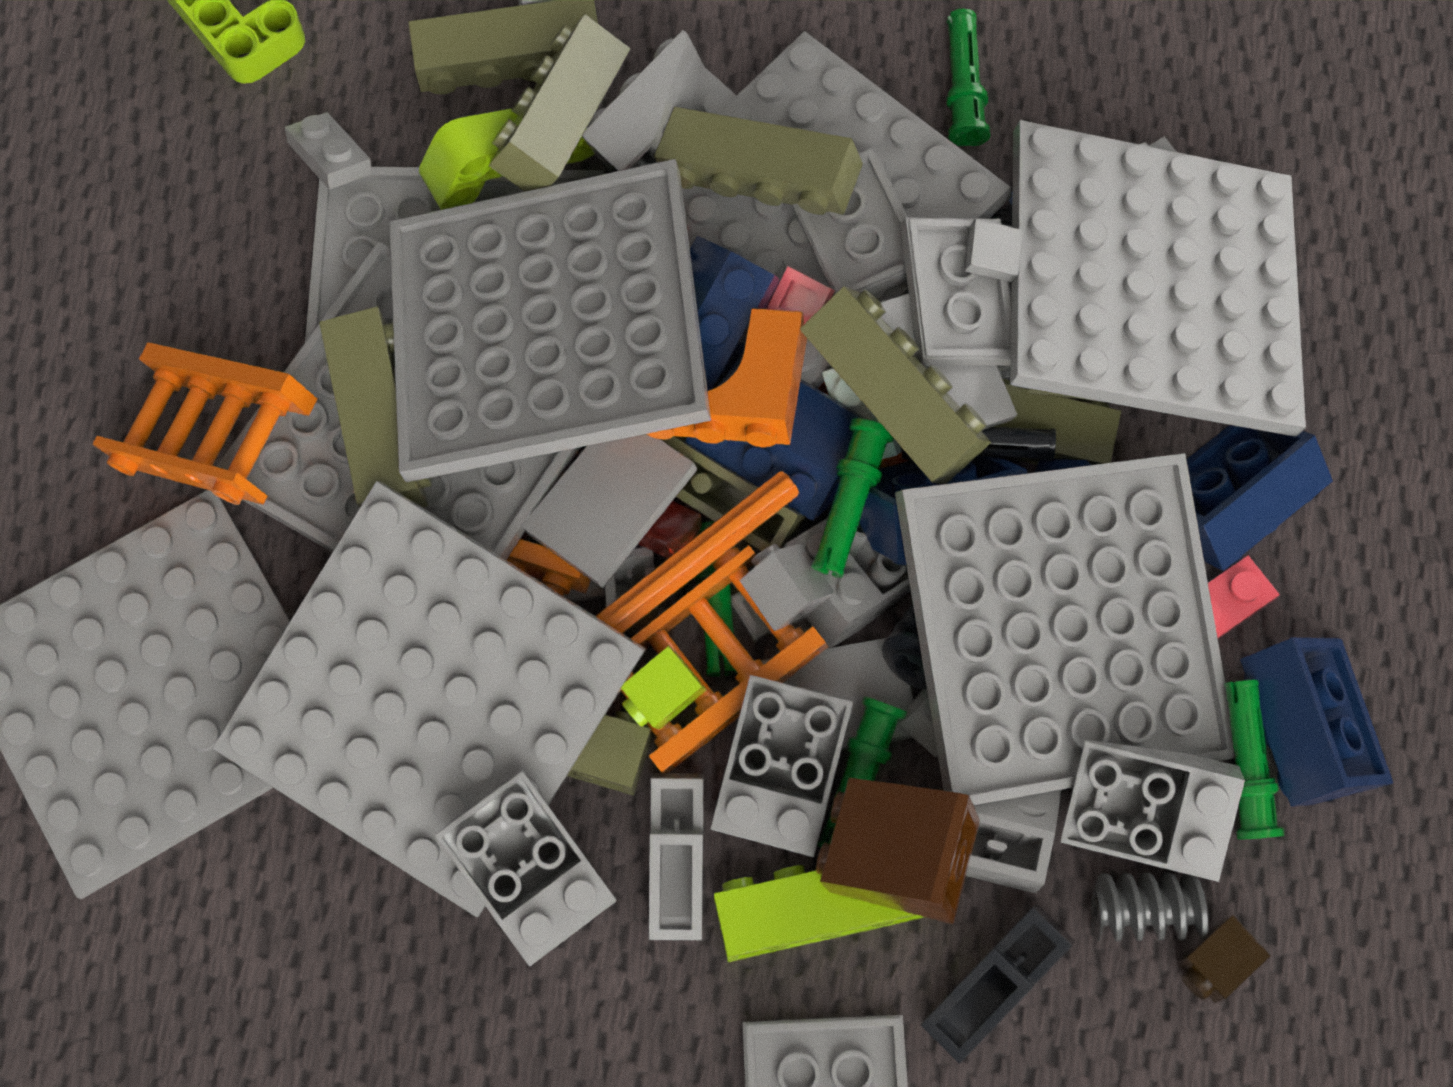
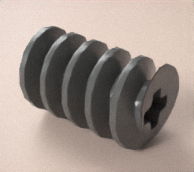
[1091,872,1208,942]

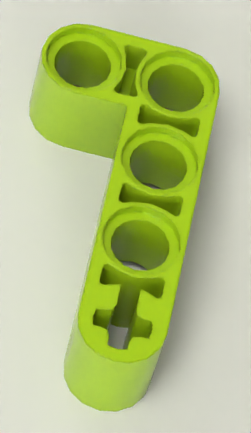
[167,0,305,83]
[418,109,595,210]

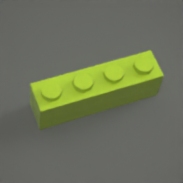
[714,865,926,962]

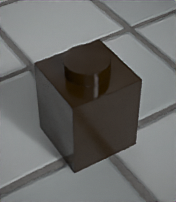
[1178,915,1271,1003]

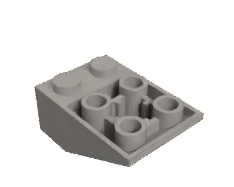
[582,30,706,173]
[783,518,911,648]
[710,675,853,857]
[1060,740,1245,882]
[434,771,617,967]
[966,790,1061,894]

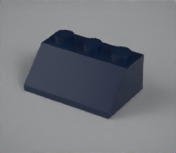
[690,235,780,391]
[685,351,867,521]
[1186,425,1333,571]
[859,456,1027,565]
[1240,637,1394,807]

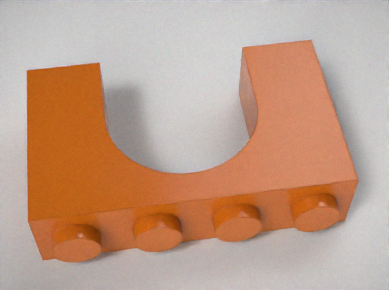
[646,309,807,447]

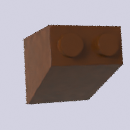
[816,778,980,924]

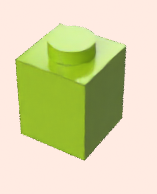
[621,646,707,730]

